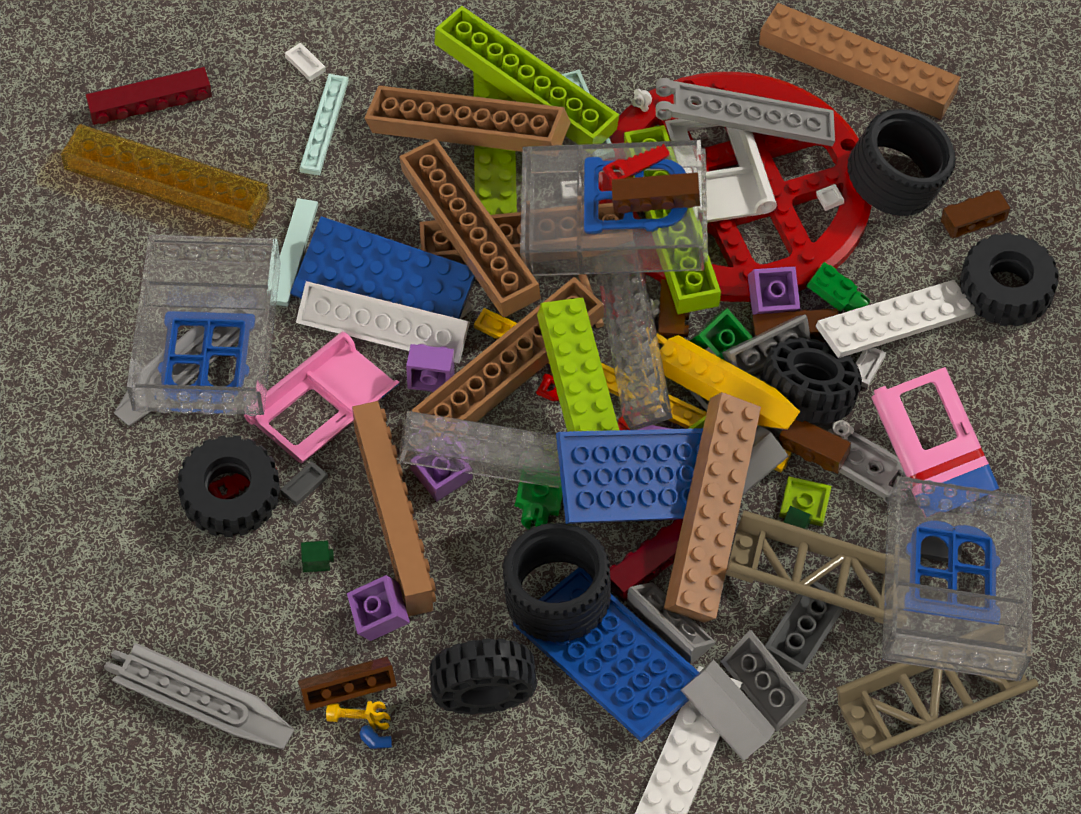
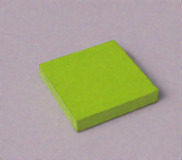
[779,476,832,527]

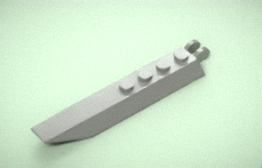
[114,295,266,426]
[104,643,294,750]

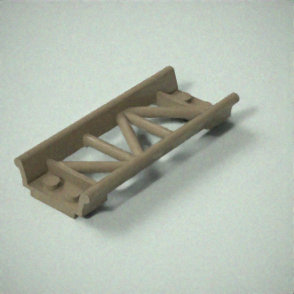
[726,510,910,629]
[836,621,1038,756]

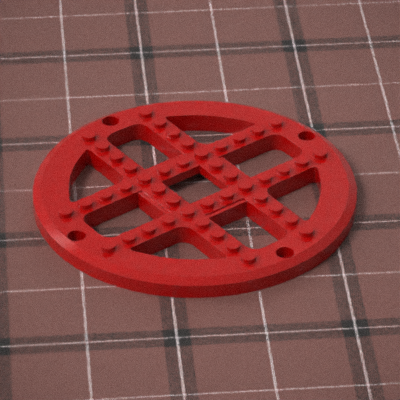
[598,72,872,302]

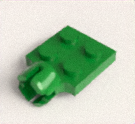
[807,262,870,312]
[514,465,562,530]

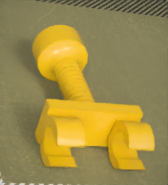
[326,701,391,730]

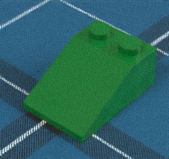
[690,308,753,360]

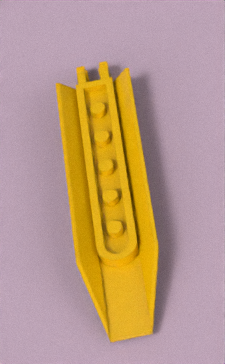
[644,333,800,430]

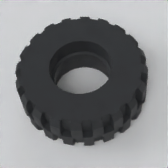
[960,233,1059,326]
[760,338,862,424]
[177,435,280,537]
[429,639,537,715]

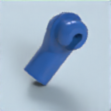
[359,725,392,749]

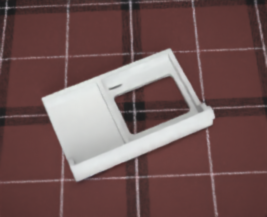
[665,119,777,223]

